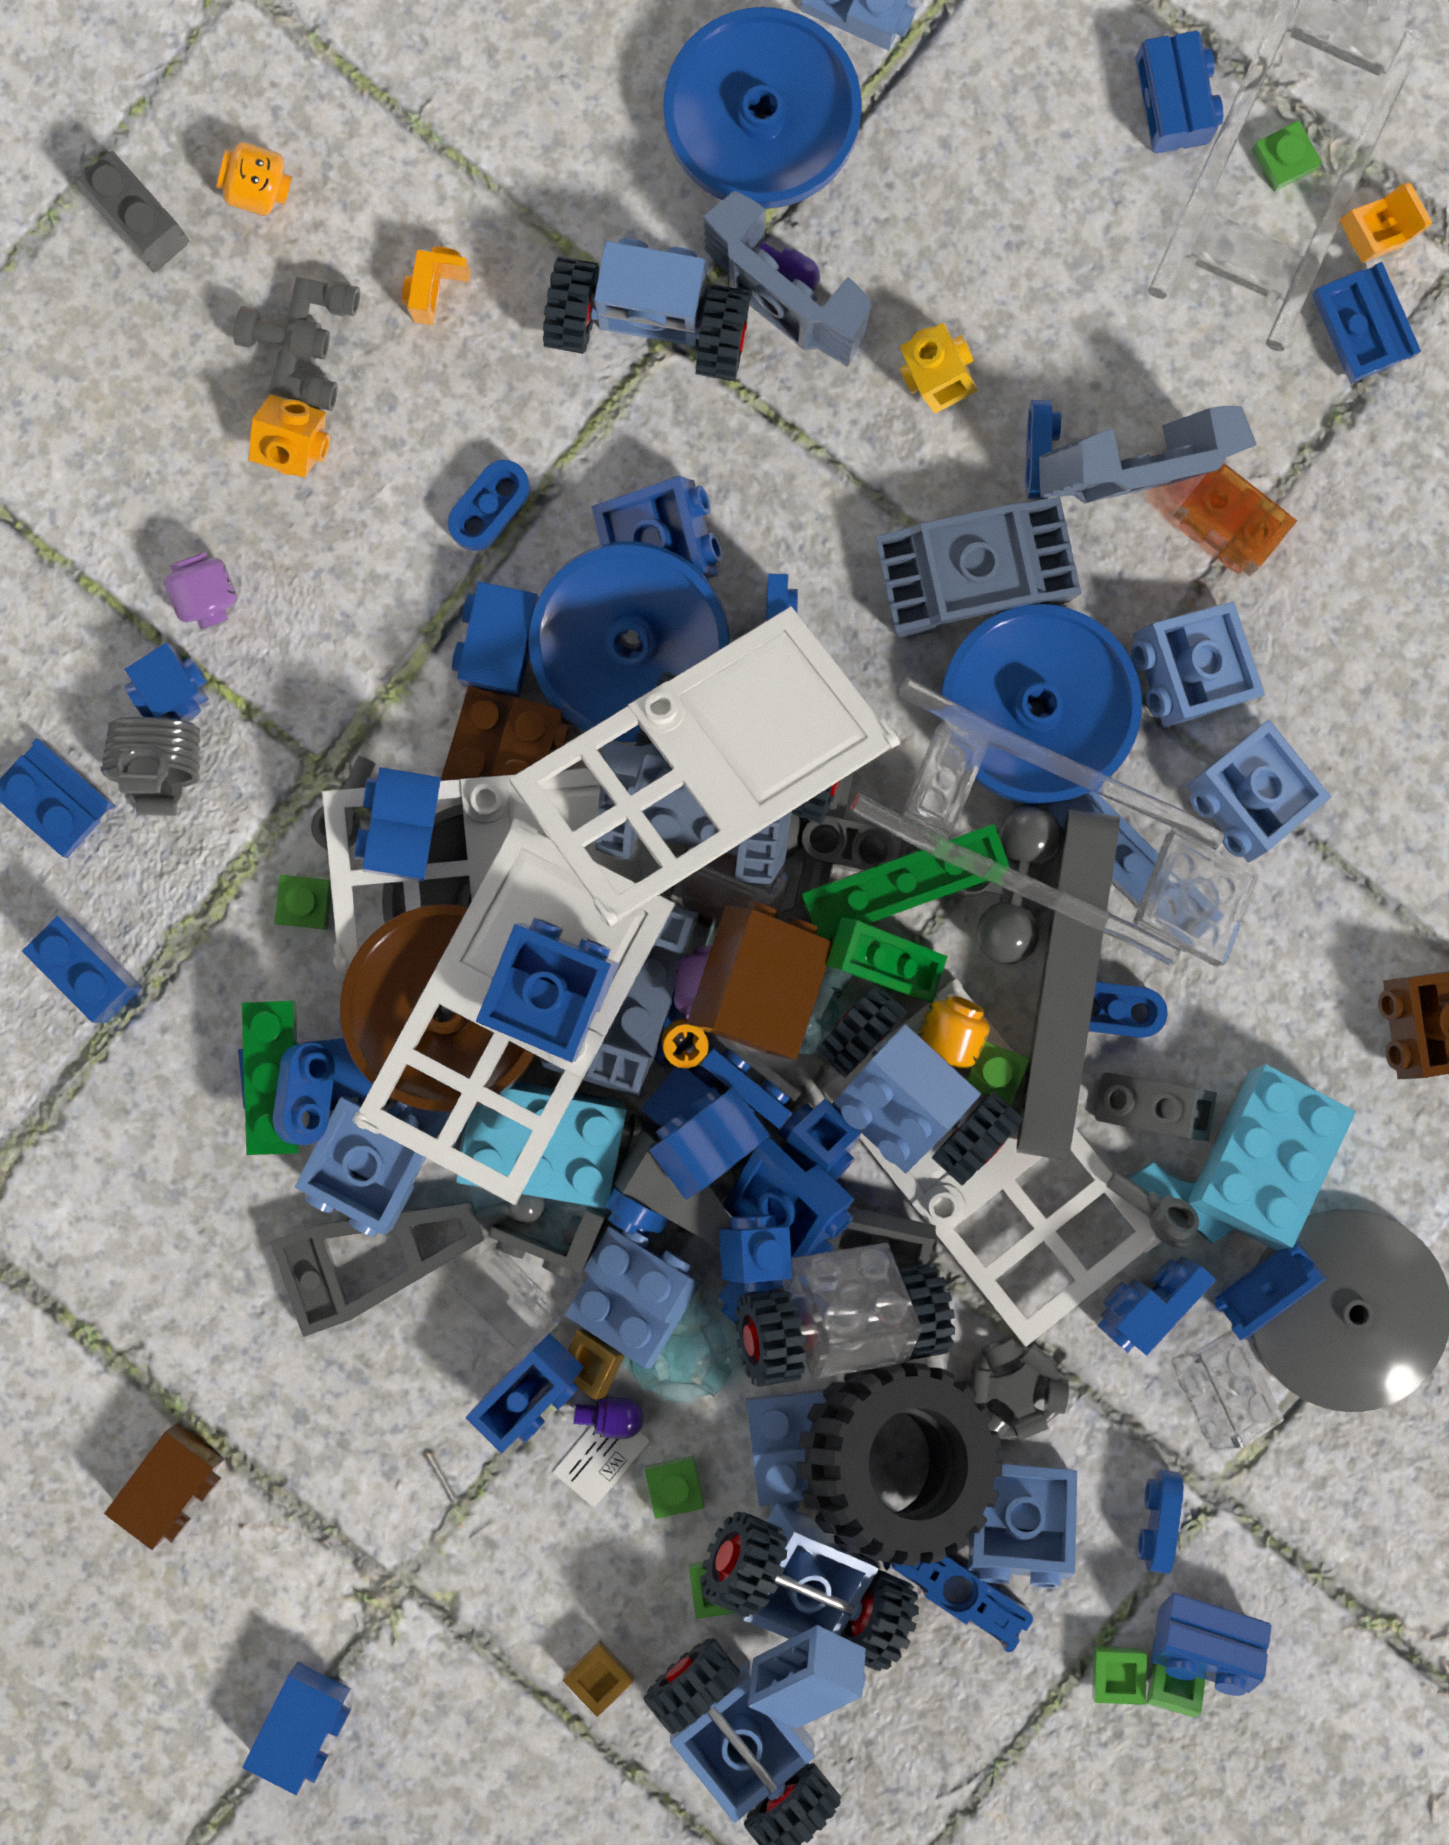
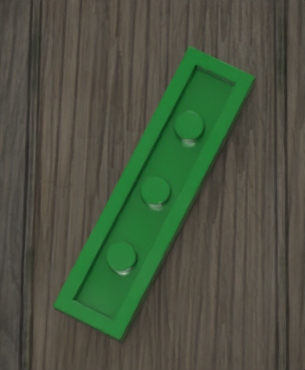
[801,823,1011,939]

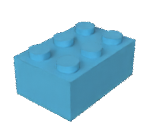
[1187,1064,1356,1250]
[455,1082,627,1209]

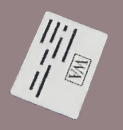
[553,1426,649,1507]

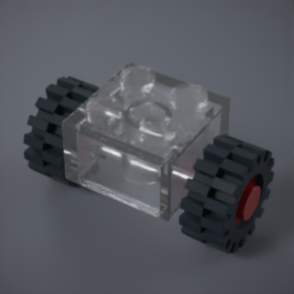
[735,1243,955,1387]

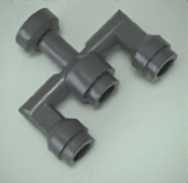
[233,276,360,411]

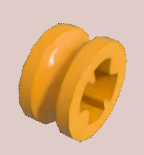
[661,1019,709,1069]

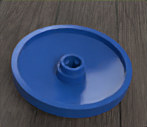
[663,7,862,209]
[529,541,730,742]
[940,604,1142,805]

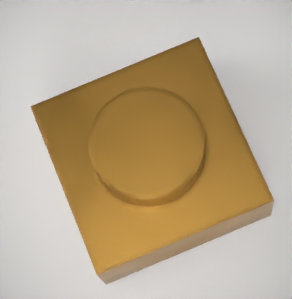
[568,1329,625,1400]
[562,1640,635,1717]

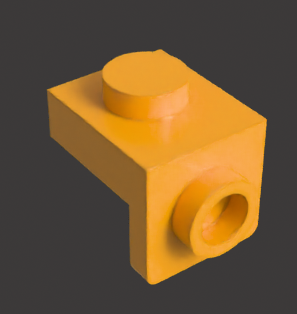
[1339,182,1432,263]
[402,246,471,325]

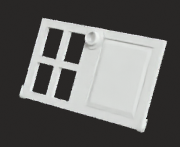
[509,606,900,927]
[322,768,664,972]
[352,819,675,1205]
[821,978,1162,1347]

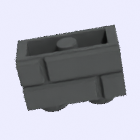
[76,151,190,273]

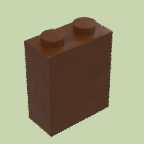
[687,901,834,1060]

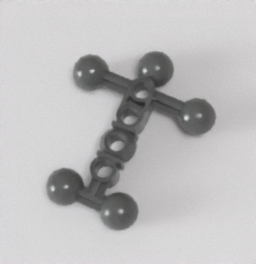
[776,760,1061,965]

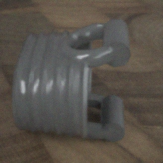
[100,717,201,816]

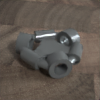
[969,1337,1069,1441]

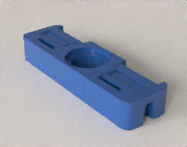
[882,1552,1033,1652]

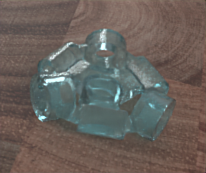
[799,966,852,1055]
[630,1302,733,1403]

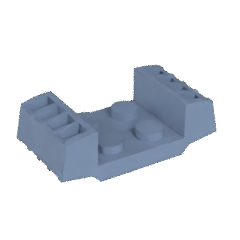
[703,191,872,367]
[1039,406,1256,504]
[875,497,1082,638]
[595,743,792,884]
[541,906,699,1098]

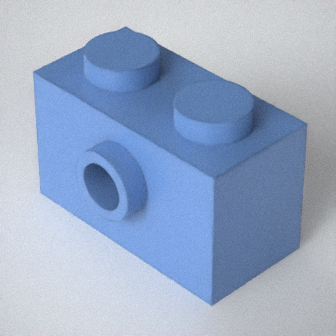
[748,1625,866,1729]

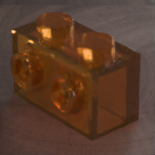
[1173,462,1298,576]

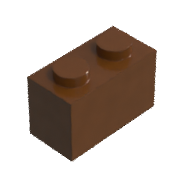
[104,1423,224,1550]

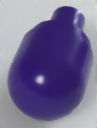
[759,242,821,292]
[573,1397,644,1439]

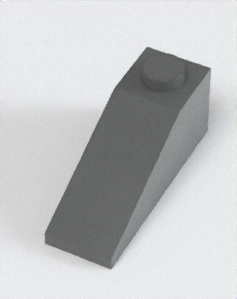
[612,1130,731,1248]

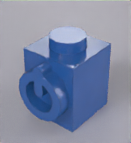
[124,642,209,722]
[779,1099,862,1180]
[719,1214,792,1292]

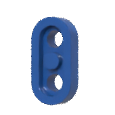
[1025,400,1061,500]
[448,460,530,551]
[1089,982,1168,1038]
[273,1043,335,1145]
[605,1187,669,1237]
[1137,1470,1184,1574]

